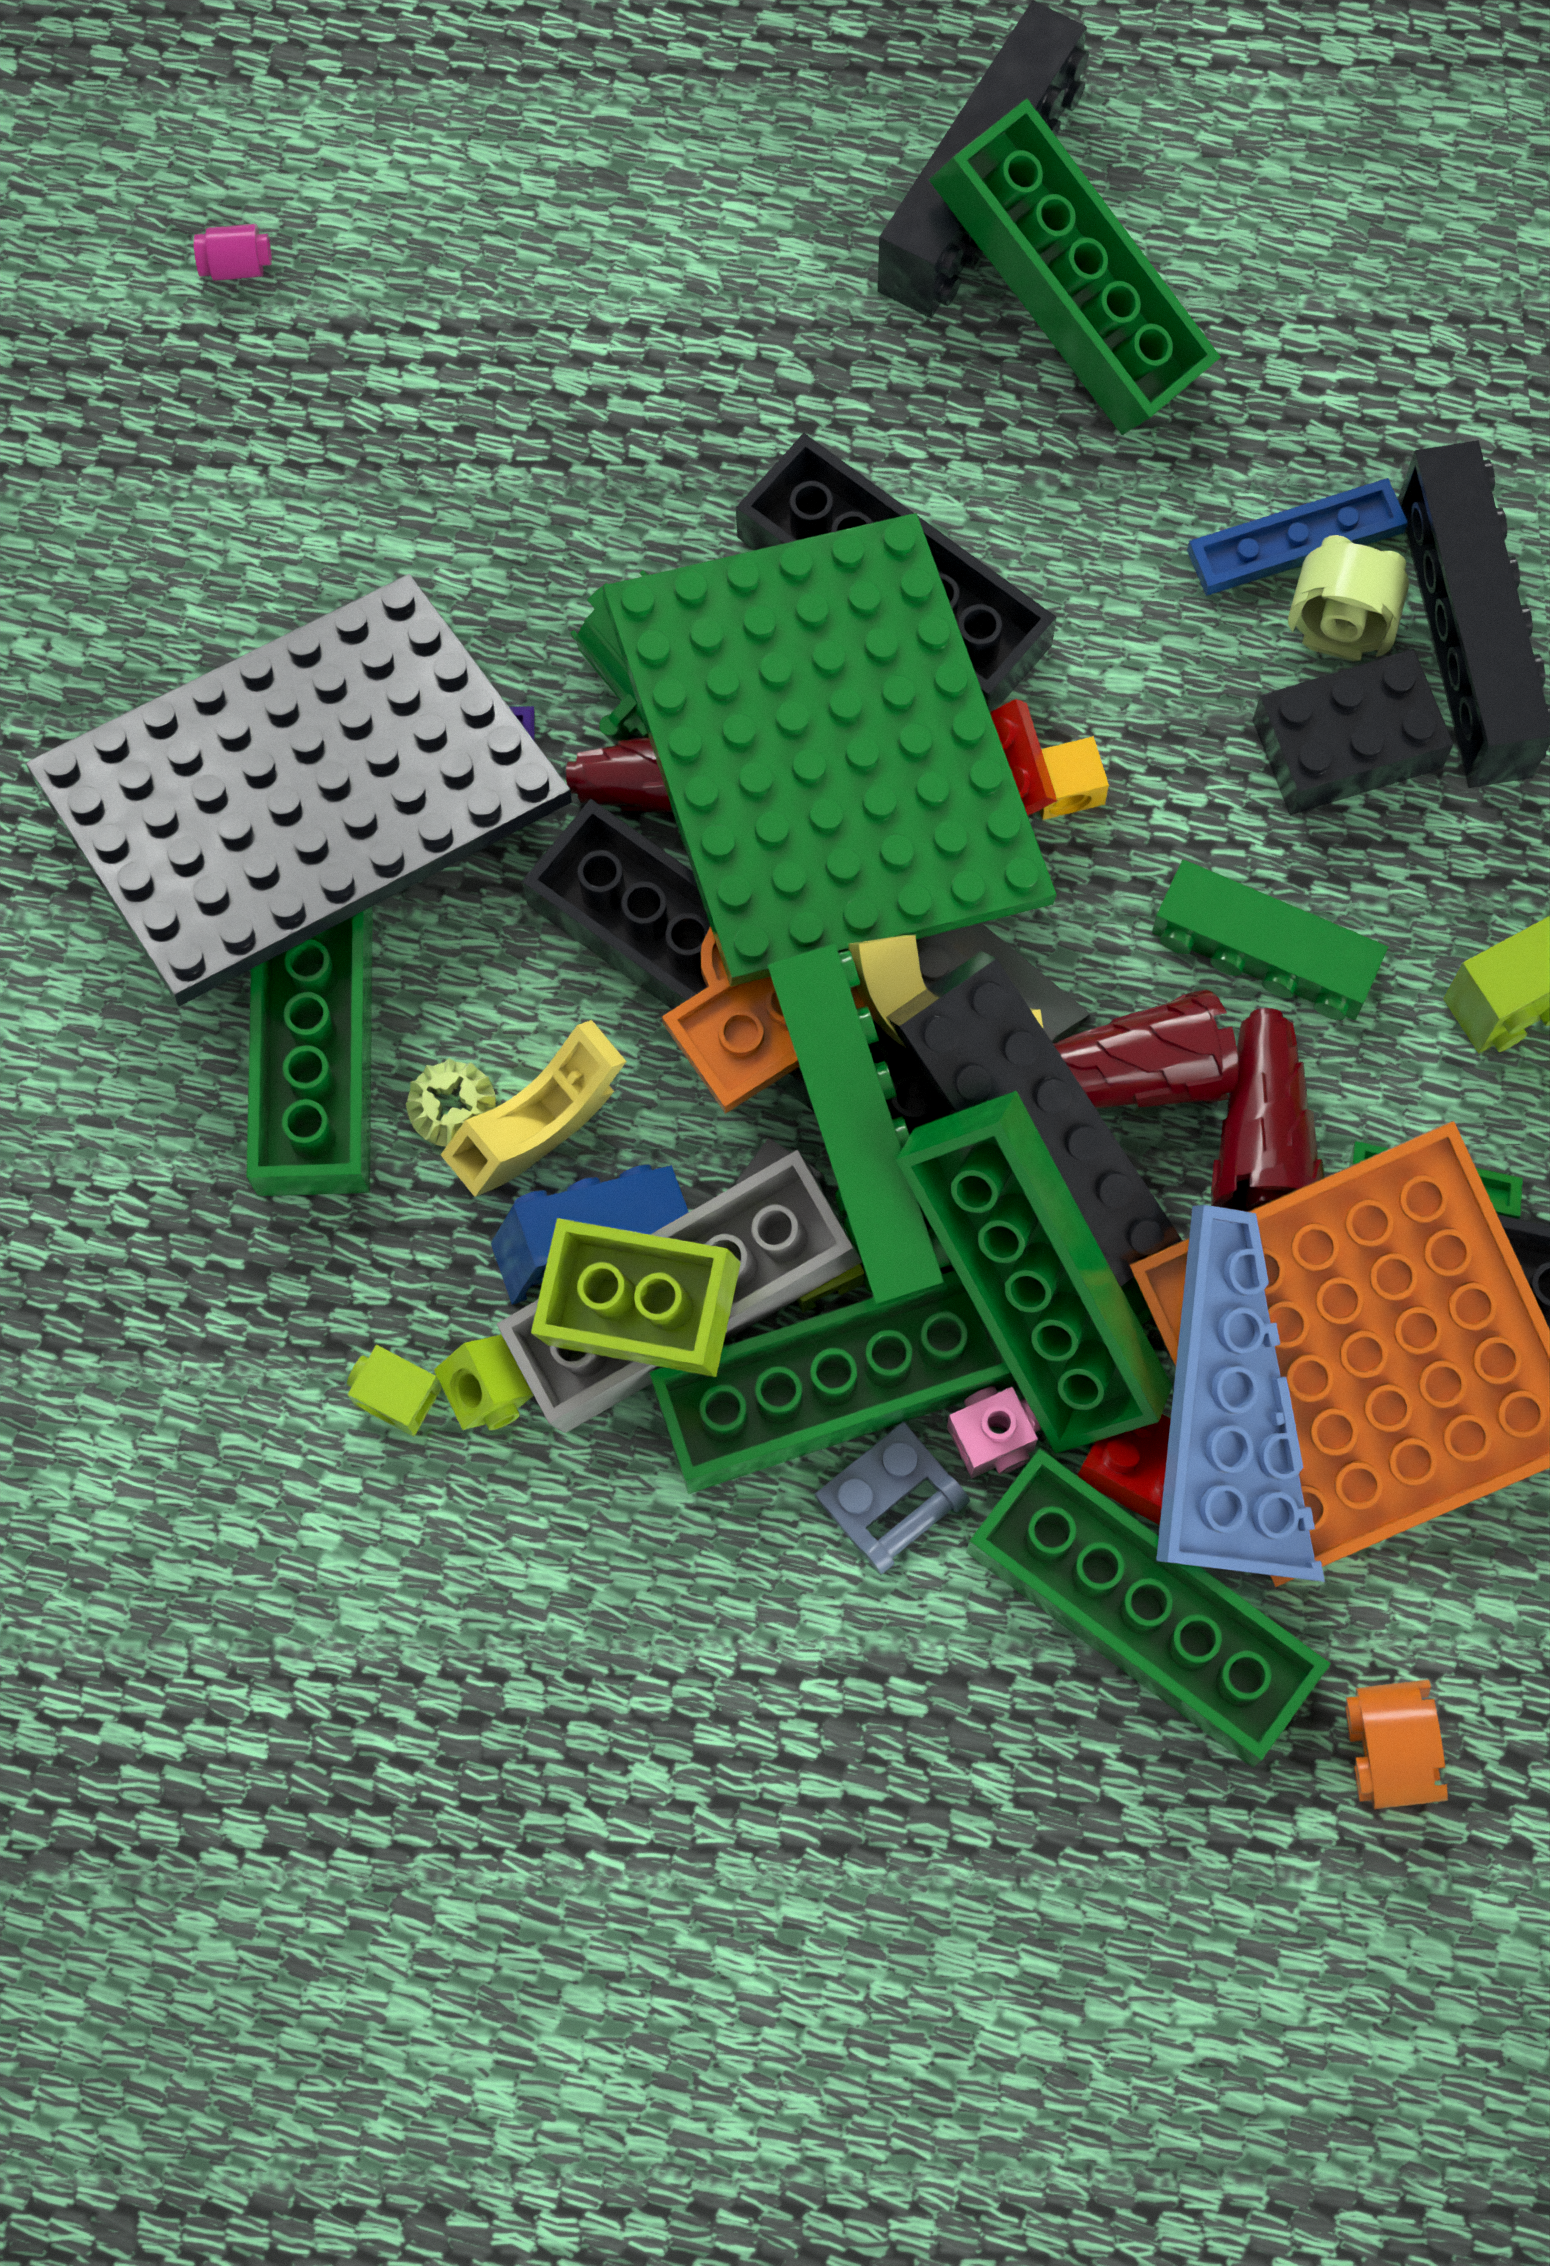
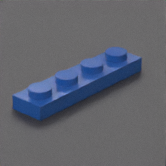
[1187,478,1408,596]

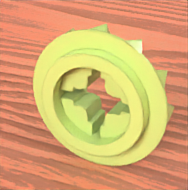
[406,1058,496,1147]

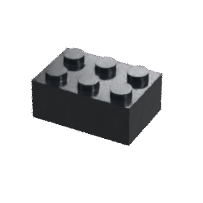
[1252,649,1454,815]

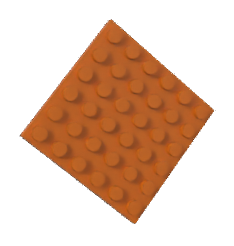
[1130,1121,1550,1587]

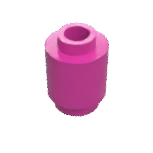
[194,224,272,281]

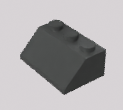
[917,923,1090,1044]

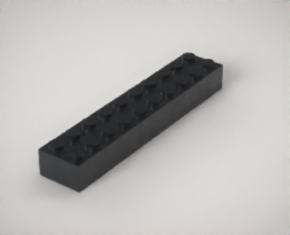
[522,799,951,1136]

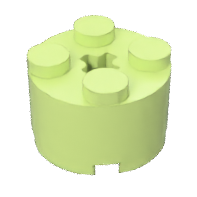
[1288,535,1409,661]

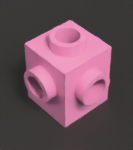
[947,1386,1041,1479]

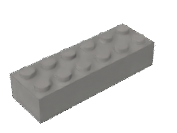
[497,1149,862,1433]

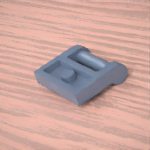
[814,1421,970,1575]

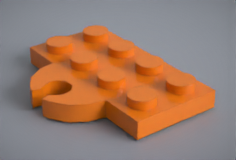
[662,926,873,1114]

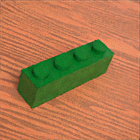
[1152,859,1389,1021]

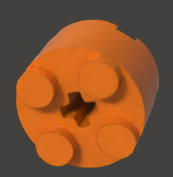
[1345,1679,1448,1809]

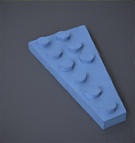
[1156,1205,1325,1582]

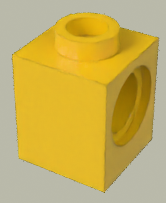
[1039,736,1109,820]

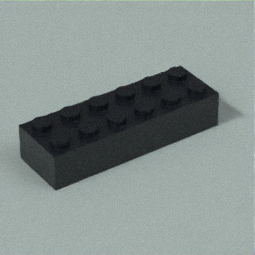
[877,0,1089,318]
[736,433,1057,712]
[1398,440,1550,788]
[886,951,1183,1287]

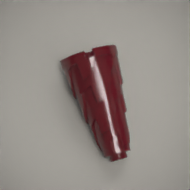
[566,737,673,812]
[1053,990,1238,1108]
[1211,1008,1325,1212]

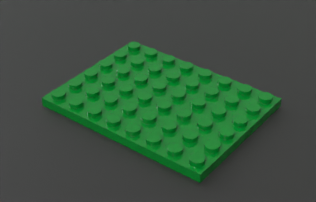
[603,513,1057,987]

